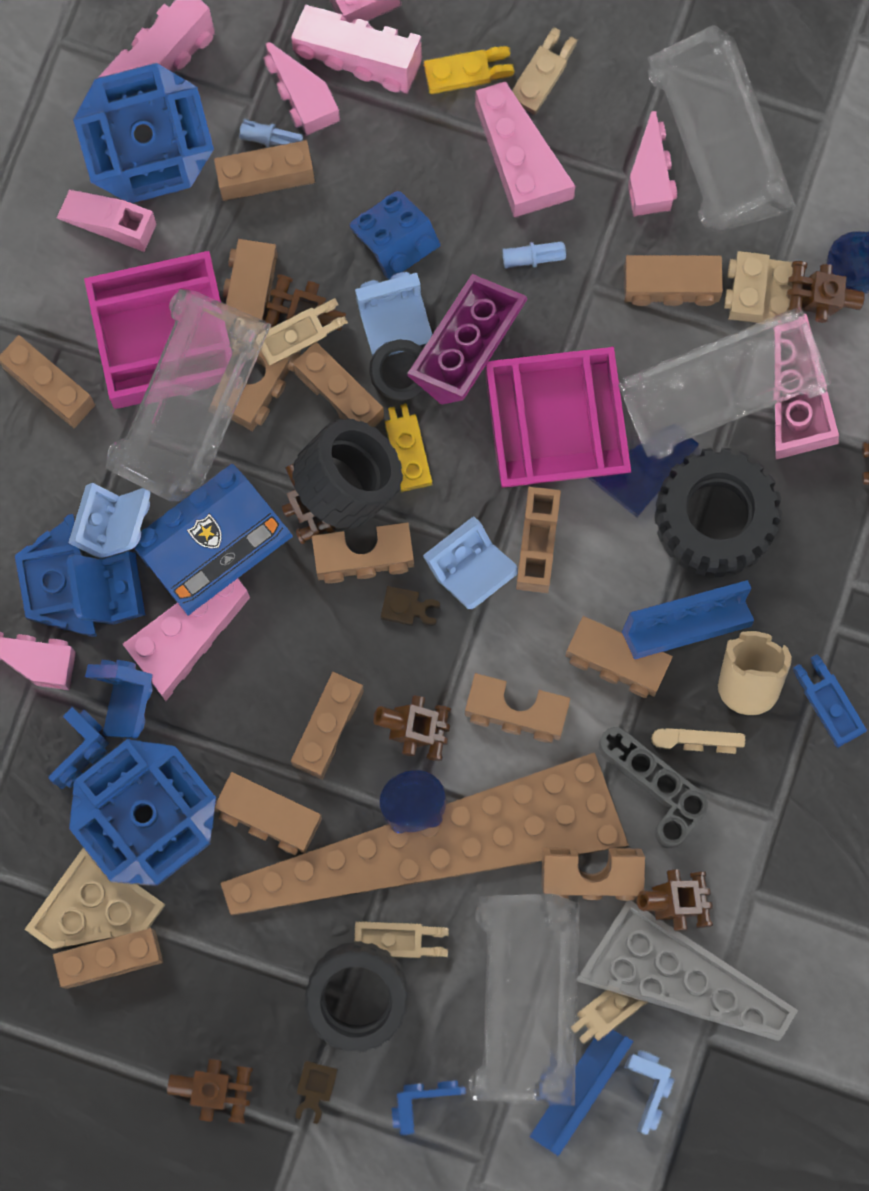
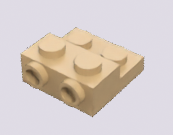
[724,251,794,325]

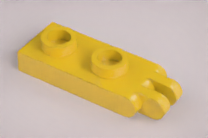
[384,403,432,492]

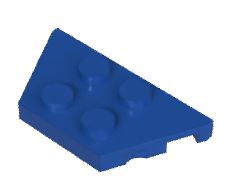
[15,514,97,637]

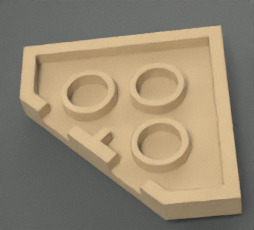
[25,847,165,949]

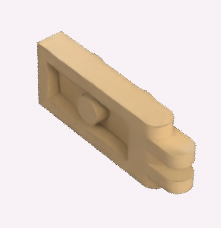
[571,990,648,1044]

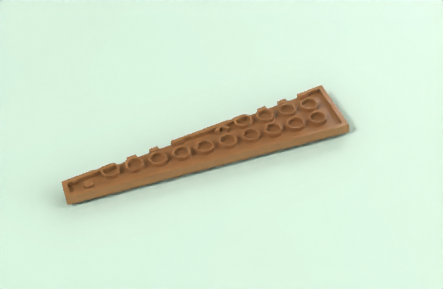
[220,752,629,915]

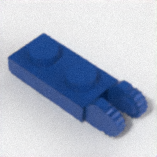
[793,654,867,748]

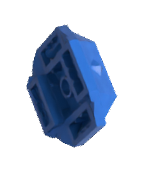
[73,62,214,203]
[69,739,217,886]

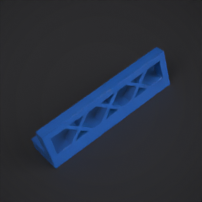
[622,580,754,660]
[529,1030,634,1156]

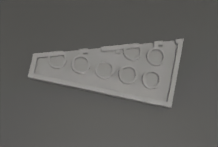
[576,900,798,1041]

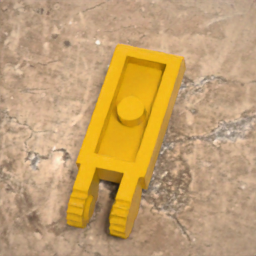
[424,46,515,94]

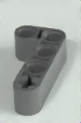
[598,727,708,848]

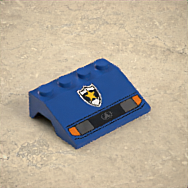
[133,463,293,616]

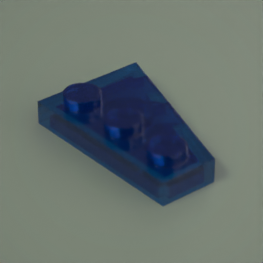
[588,424,699,518]

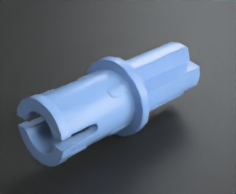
[239,119,303,148]
[502,242,566,269]

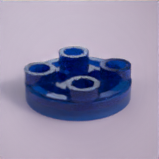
[826,231,869,294]
[379,770,447,833]

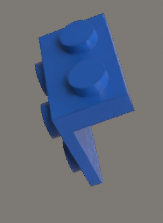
[350,191,441,280]
[67,551,145,625]
[85,660,153,739]
[48,707,110,789]
[392,1081,466,1135]

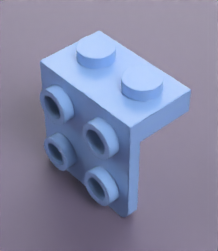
[355,272,432,356]
[68,483,150,559]
[423,516,518,609]
[624,1051,674,1135]

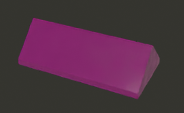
[408,274,528,405]

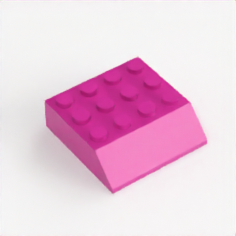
[84,251,237,409]
[485,347,631,488]

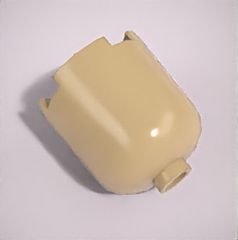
[718,631,791,715]

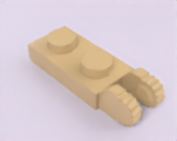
[512,27,577,115]
[254,299,348,366]
[650,728,745,754]
[355,922,449,959]

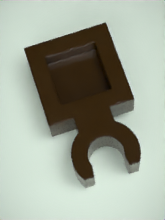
[381,586,440,626]
[296,1061,338,1124]

